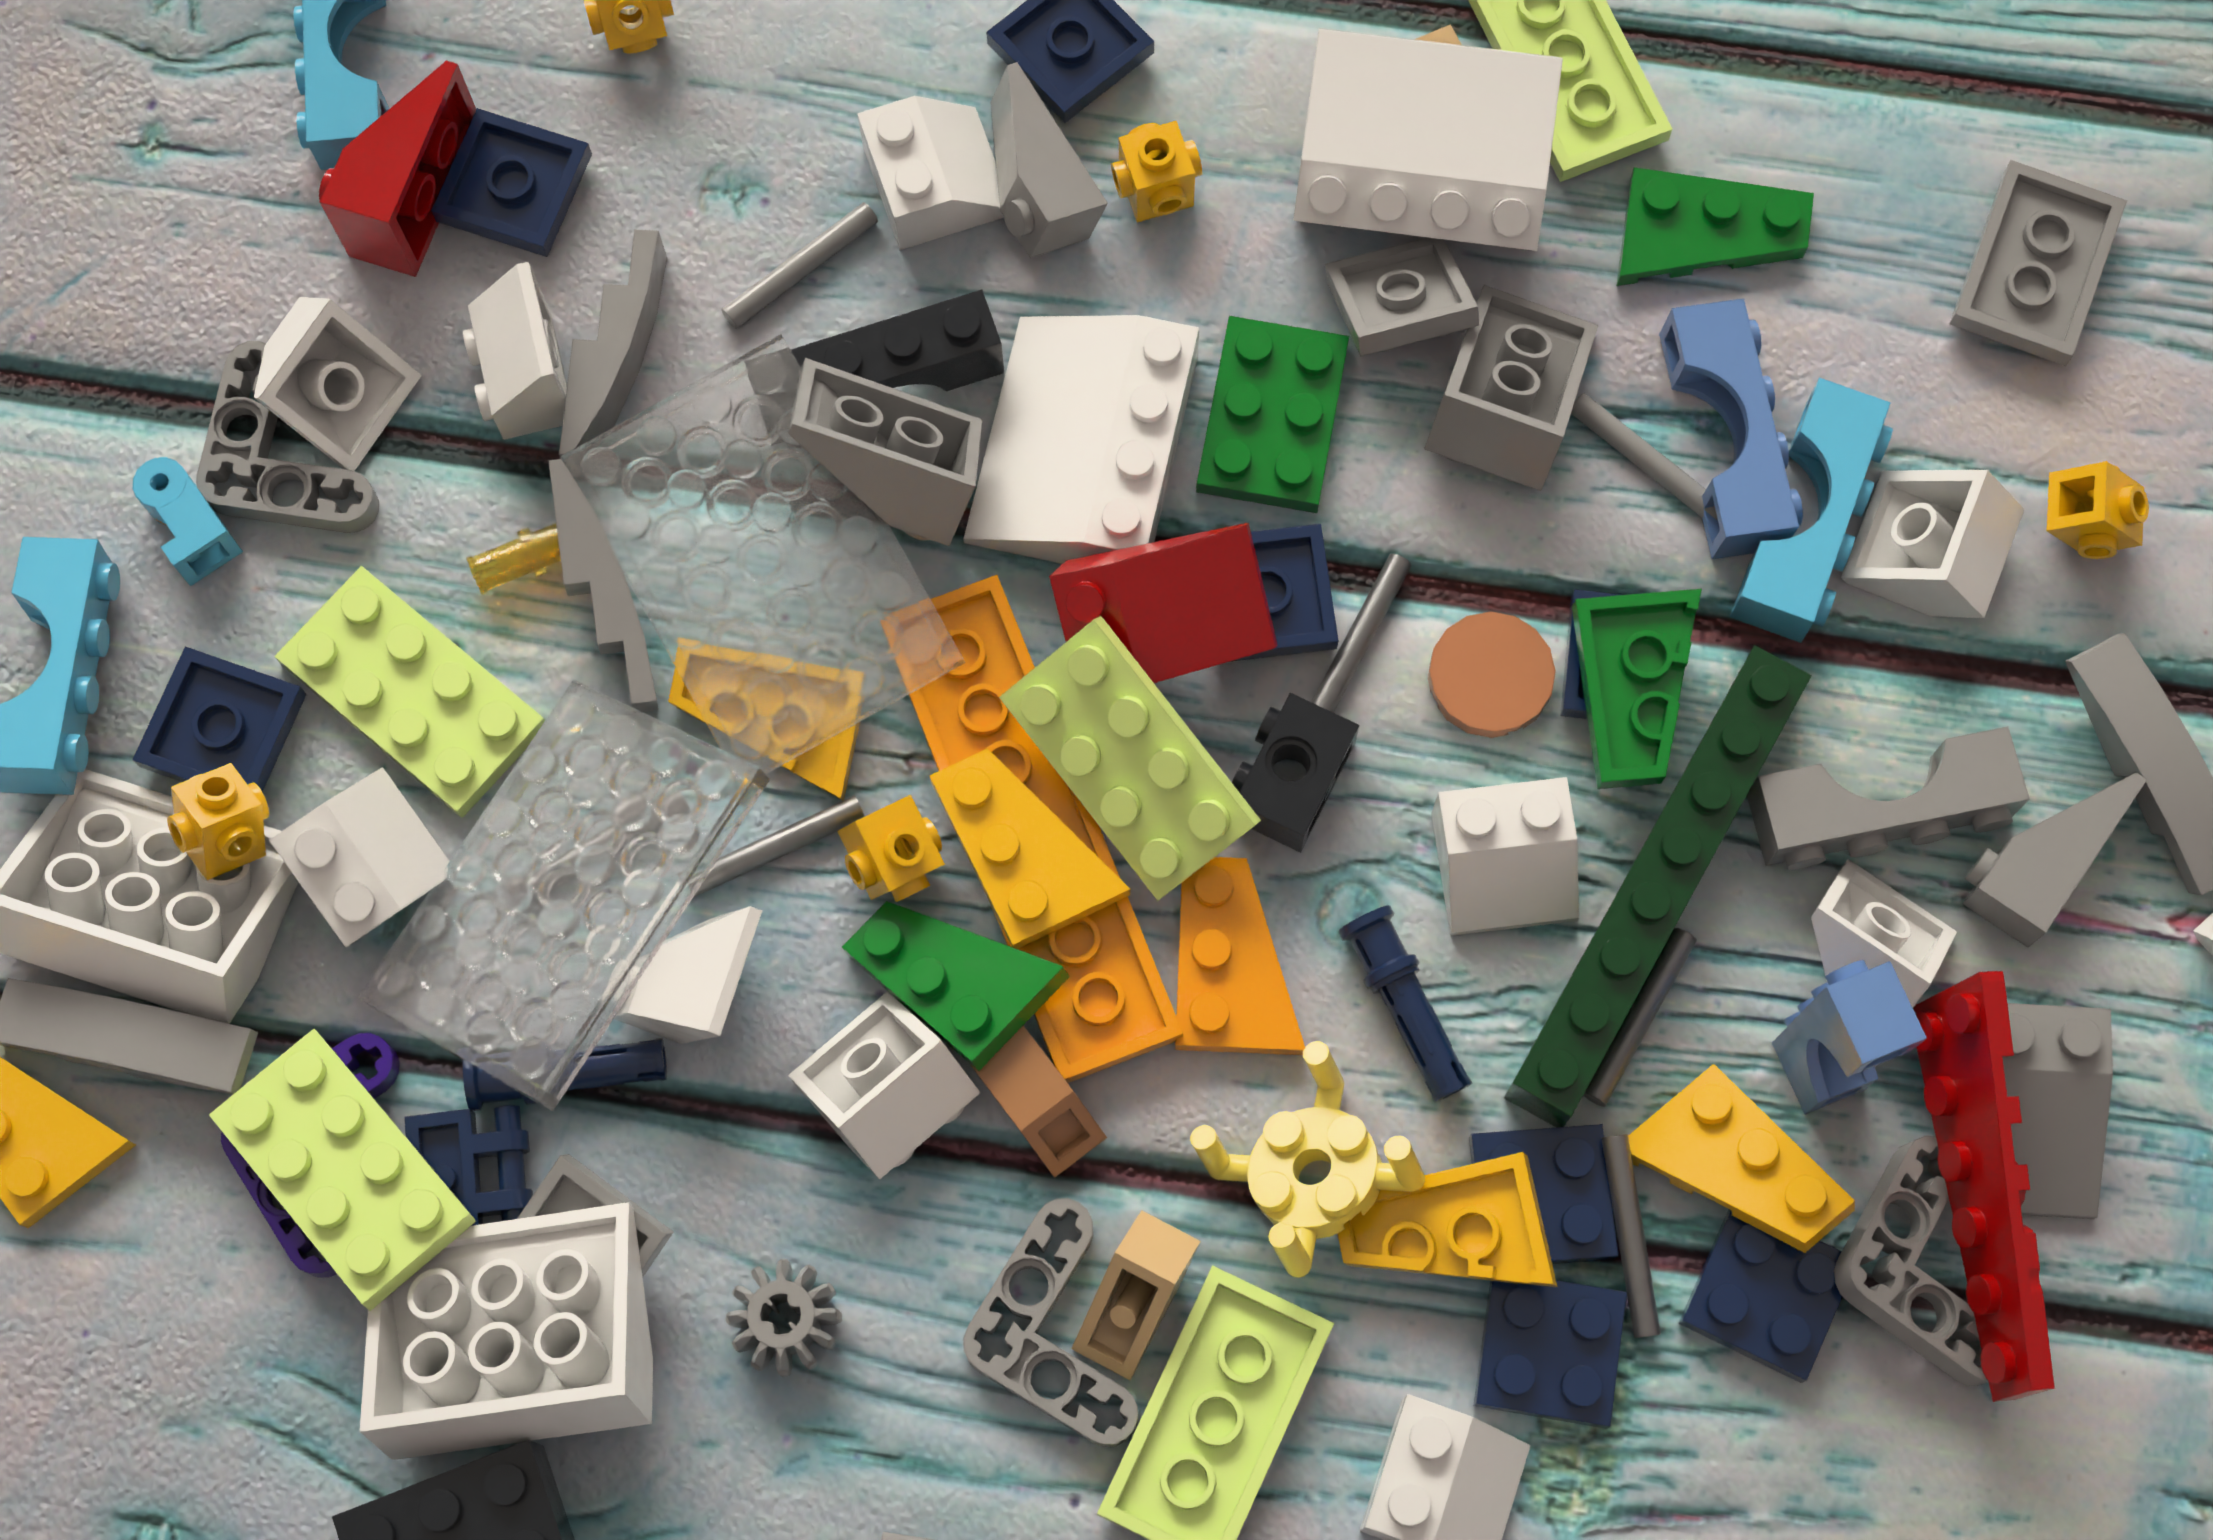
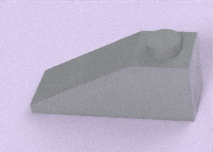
[990,62,1108,258]
[1962,773,2147,948]

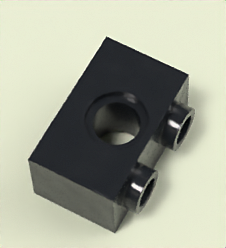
[1232,692,1360,853]

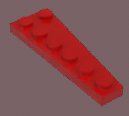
[1913,971,2055,1402]

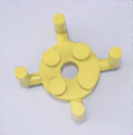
[1190,1041,1425,1278]

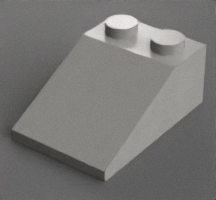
[1424,285,1598,491]
[788,358,983,546]
[2003,1003,2113,1219]

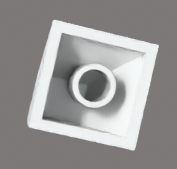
[254,297,422,471]
[1811,859,1957,1008]
[609,906,762,1044]

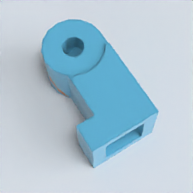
[133,457,243,586]

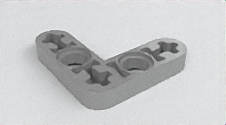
[196,341,379,533]
[1834,1136,1989,1386]
[963,1198,1138,1447]

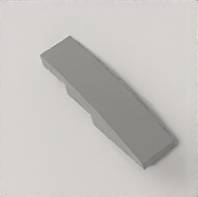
[559,229,667,478]
[548,459,659,713]
[2065,634,2213,895]
[0,978,258,1095]

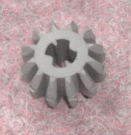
[726,1259,842,1377]

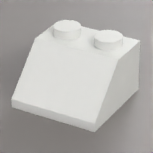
[857,96,1004,250]
[463,261,567,440]
[1841,470,2025,618]
[269,767,457,947]
[1431,777,1579,936]
[788,991,981,1179]
[1360,1394,1531,1540]

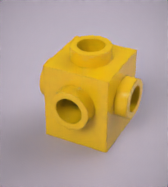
[584,0,674,54]
[1111,121,1202,223]
[2046,461,2149,559]
[167,763,269,880]
[837,794,945,902]

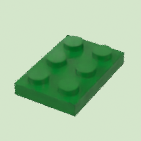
[1196,316,1349,513]

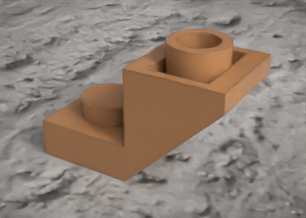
[968,1025,1107,1178]

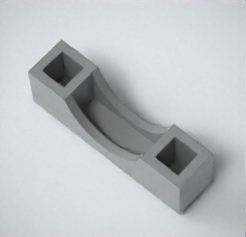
[1747,726,2030,870]

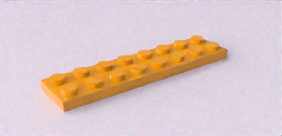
[880,575,1183,1083]

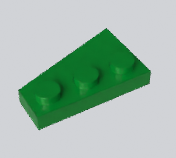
[1616,167,1814,286]
[1572,589,1702,789]
[842,901,1070,1071]

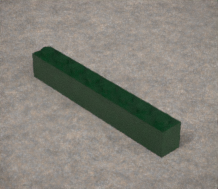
[1504,645,1812,1127]

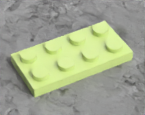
[1468,0,1673,182]
[274,566,548,818]
[999,616,1261,901]
[209,1029,476,1311]
[1097,1265,1334,1540]

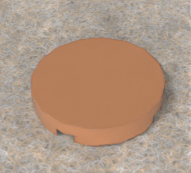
[1427,612,1556,738]

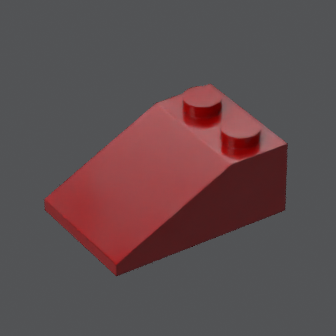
[319,60,476,277]
[1049,523,1278,683]

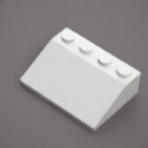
[1293,28,1563,251]
[963,315,1199,564]
[0,769,298,1024]
[360,1202,653,1460]

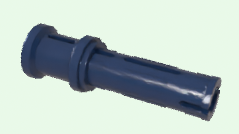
[1338,905,1472,1103]
[463,1038,667,1111]

